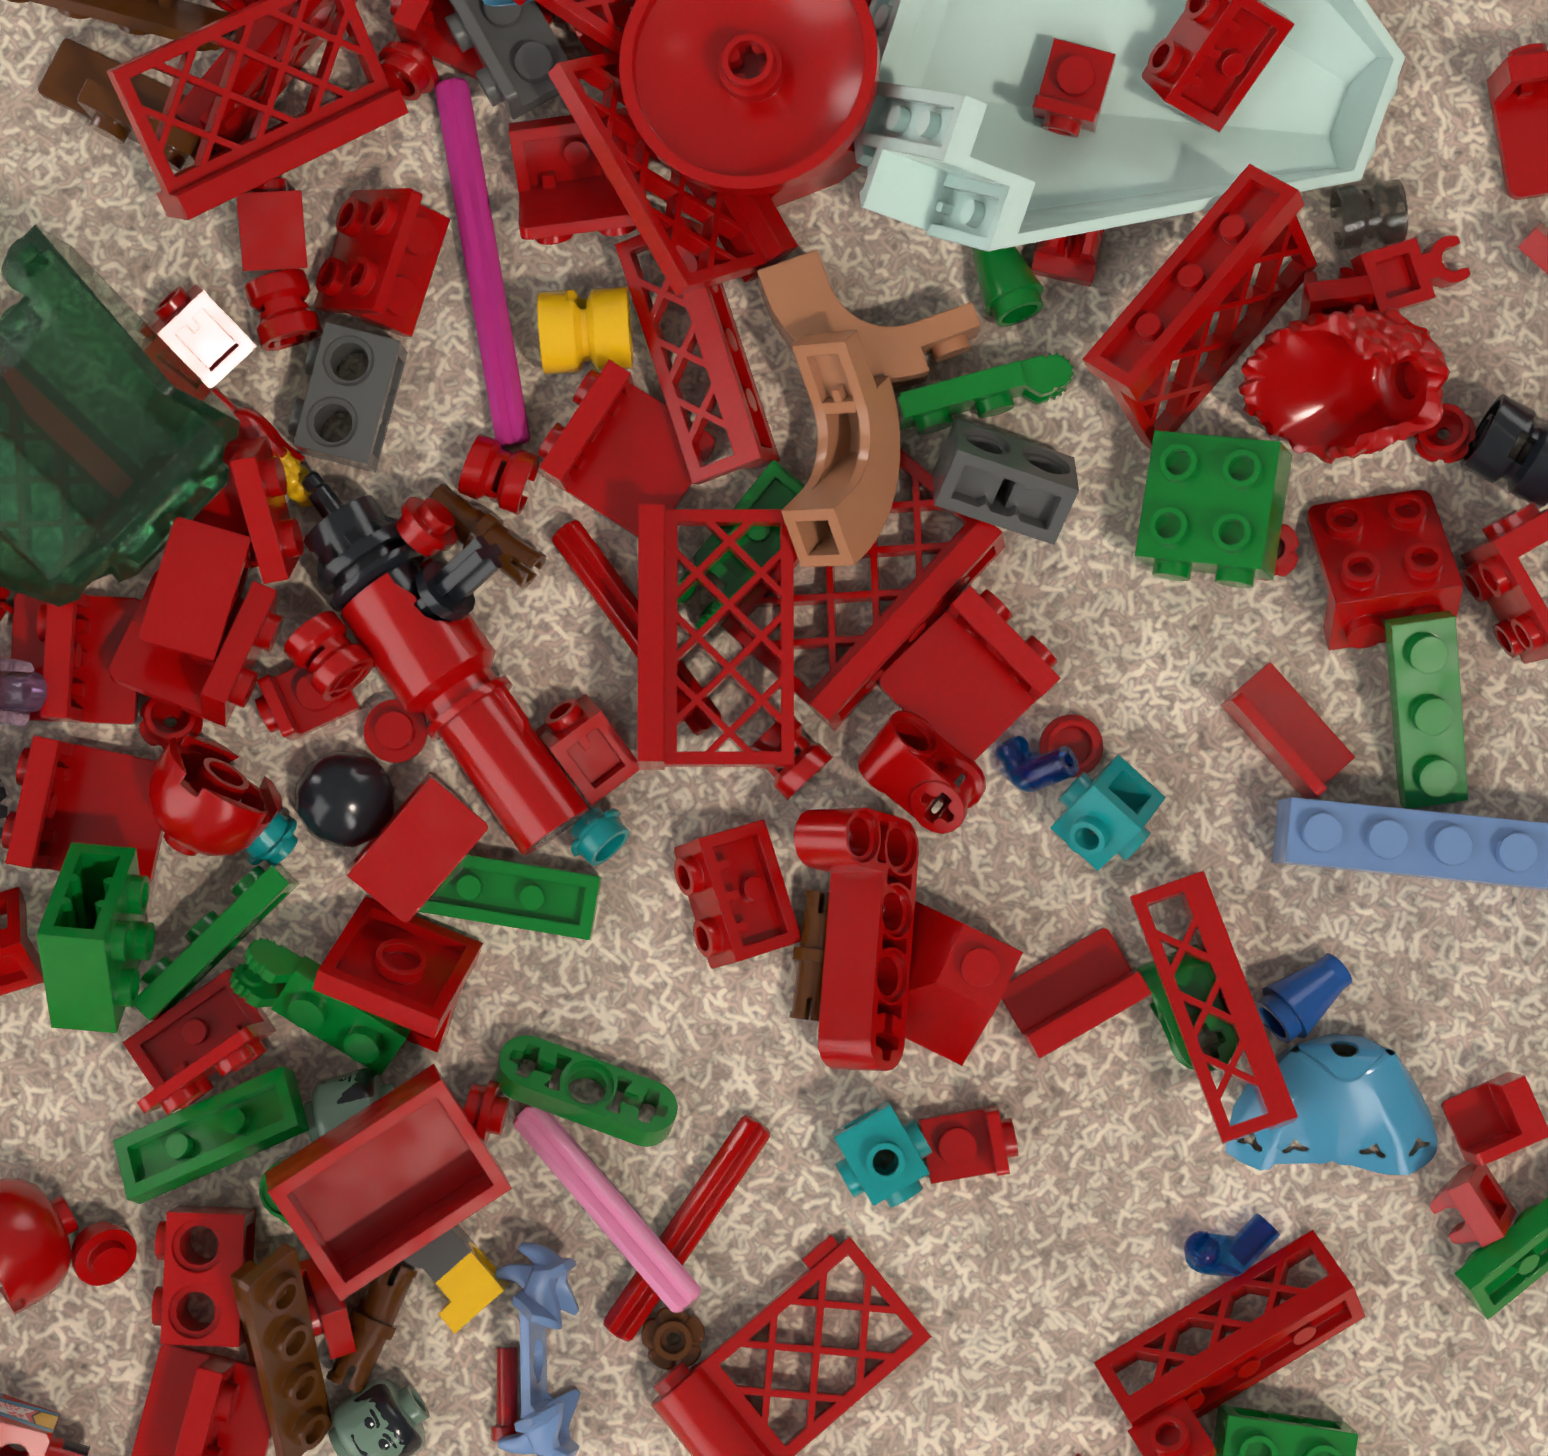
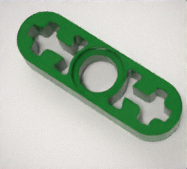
[495,1035,678,1147]

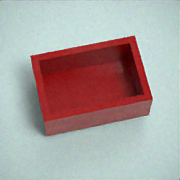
[265,1064,512,1301]

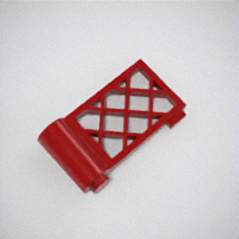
[651,1234,932,1456]

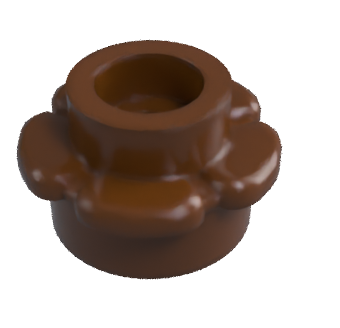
[641,1306,705,1370]

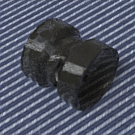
[1329,179,1408,250]

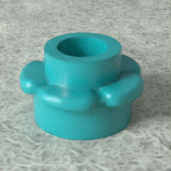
[570,807,630,866]
[244,812,298,865]

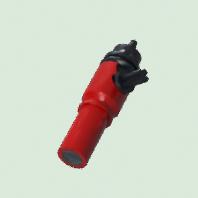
[301,472,590,856]

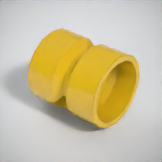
[537,286,633,375]

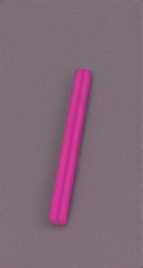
[435,78,530,447]

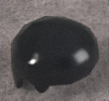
[295,750,394,847]

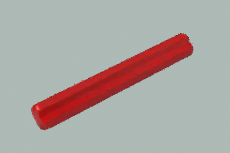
[551,519,721,736]
[603,1115,770,1342]

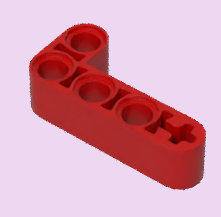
[794,807,919,1071]

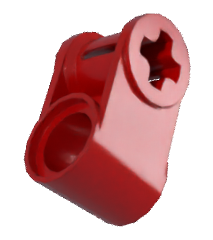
[857,711,986,834]

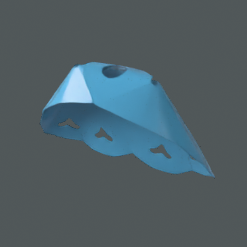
[1225,1034,1438,1175]

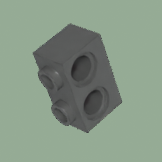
[288,322,408,473]
[933,417,1079,545]

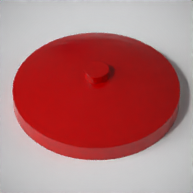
[619,0,880,195]

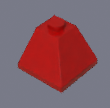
[905,901,1023,1066]

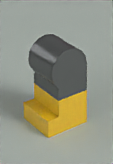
[404,1224,509,1334]

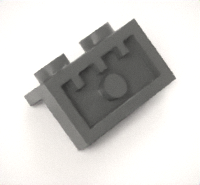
[444,0,568,120]

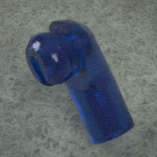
[995,735,1079,792]
[1184,1213,1280,1277]

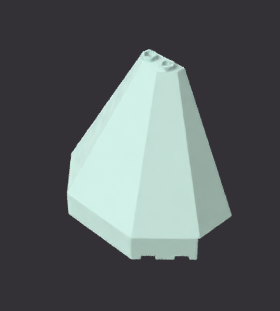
[854,0,1405,251]

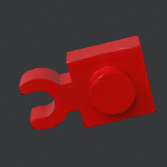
[1350,235,1471,312]

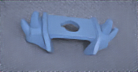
[495,1242,580,1456]

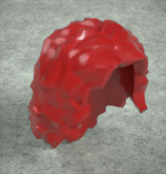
[1238,305,1450,464]

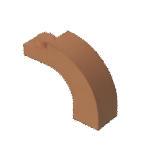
[757,250,981,389]
[781,330,900,567]

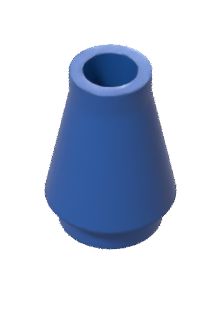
[1255,953,1353,1043]

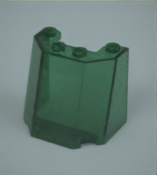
[0,224,240,607]

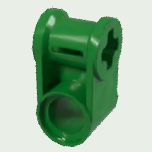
[1137,944,1237,1071]

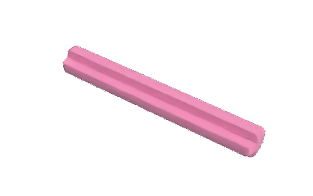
[513,1105,701,1313]

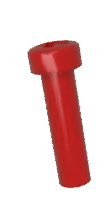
[491,1347,519,1442]

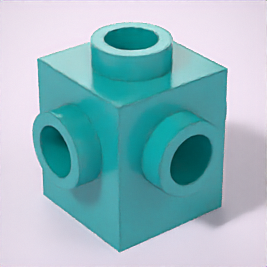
[1050,754,1166,871]
[832,1100,932,1208]

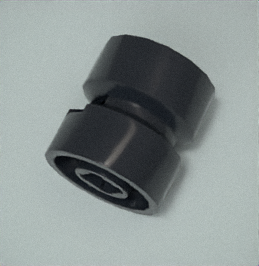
[1460,394,1548,509]

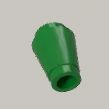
[971,246,1044,327]

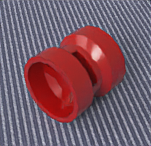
[244,269,323,351]
[458,434,540,515]
[283,611,374,701]
[750,716,833,801]

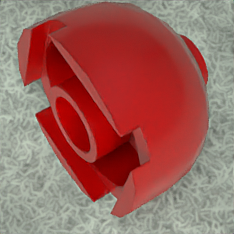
[148,735,282,856]
[0,1178,79,1315]

